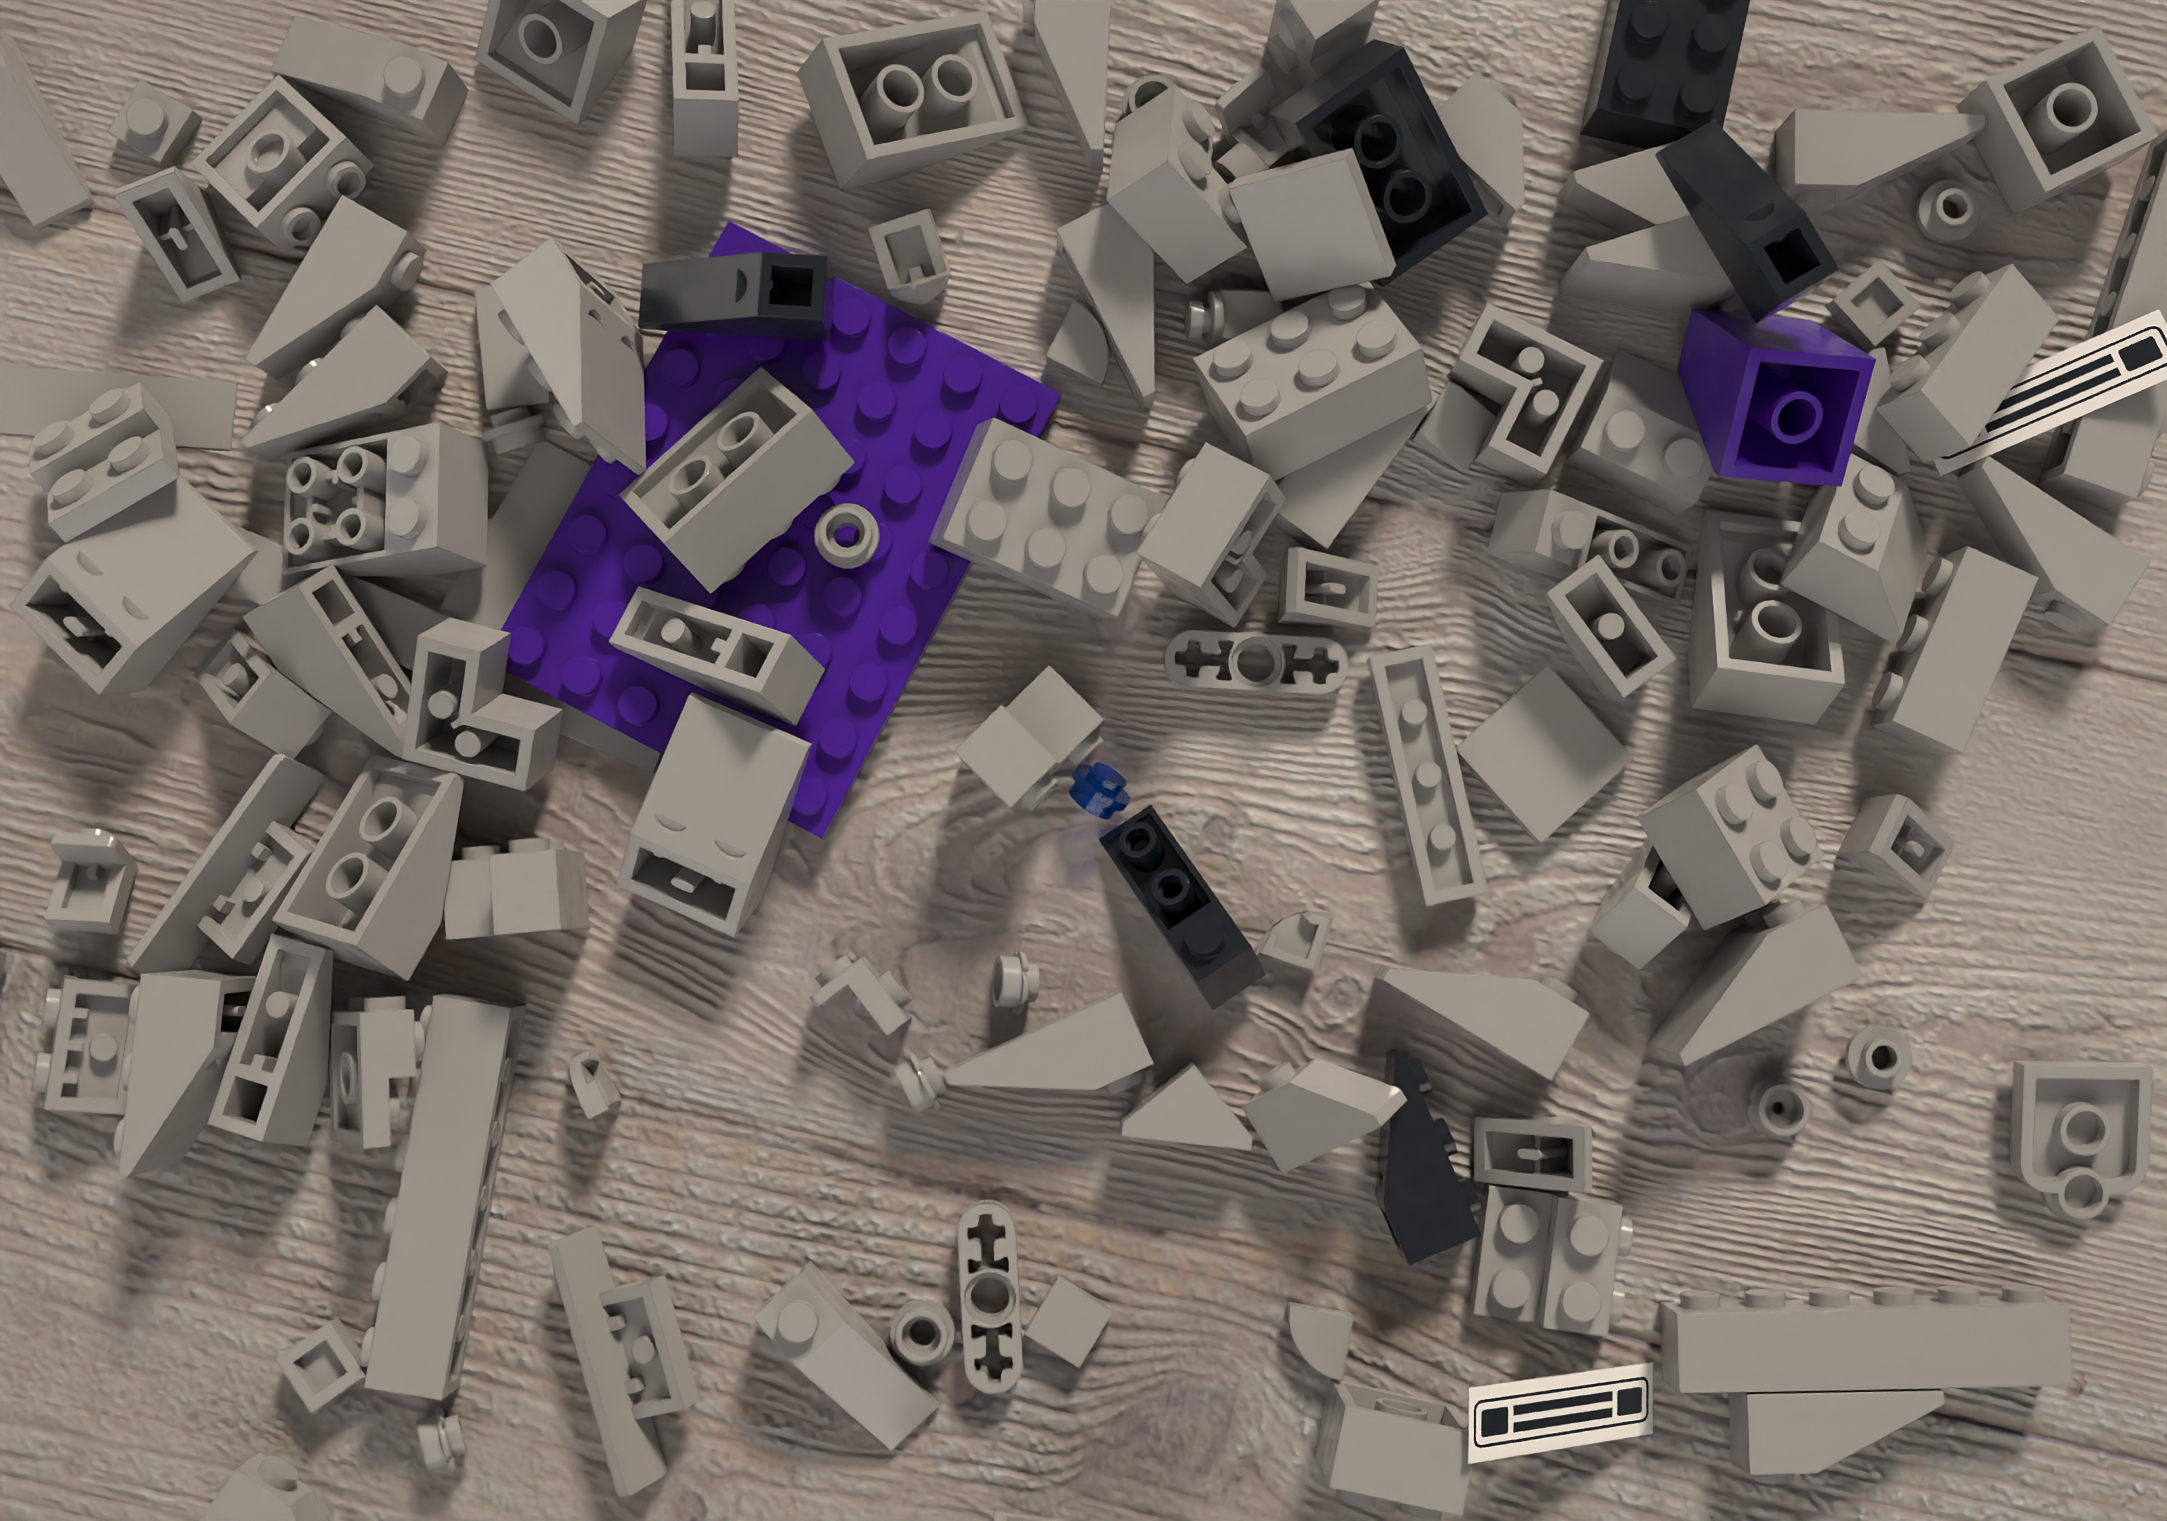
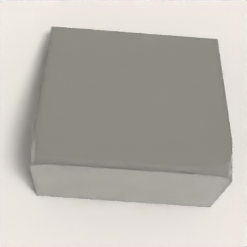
[1411,380,1496,474]

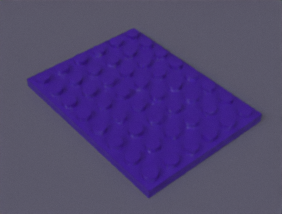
[501,221,1061,840]

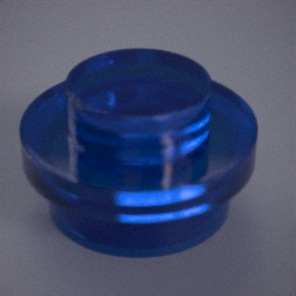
[1069,762,1131,820]

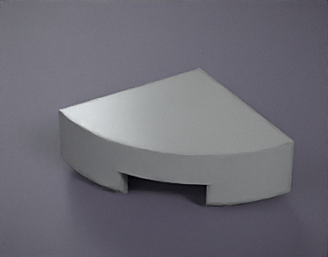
[1046,301,1108,389]
[1254,911,1335,975]
[569,1047,622,1120]
[1287,1301,1354,1381]

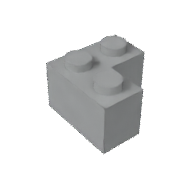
[1267,0,1385,88]
[1107,84,1248,284]
[1447,303,1604,489]
[1137,442,1286,628]
[401,618,563,791]
[954,665,1104,813]
[444,838,590,940]

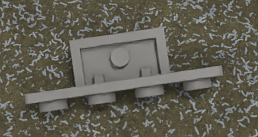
[126,752,325,974]
[548,1226,700,1497]

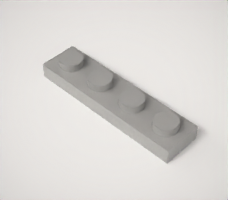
[1366,643,1489,906]

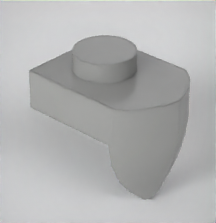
[868,208,951,305]

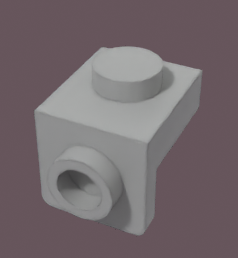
[1215,66,1295,169]
[44,828,138,934]
[809,955,912,1036]

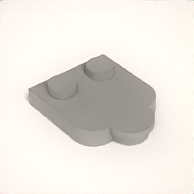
[2010,1061,2153,1222]

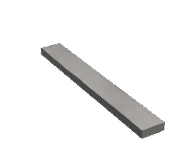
[227,522,663,774]

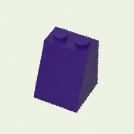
[1677,308,1876,487]

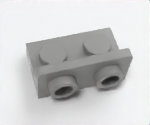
[31,974,140,1115]

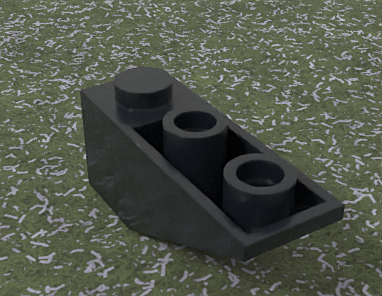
[1655,120,1840,324]
[638,252,835,341]
[1098,805,1266,1010]
[1375,1048,1483,1265]

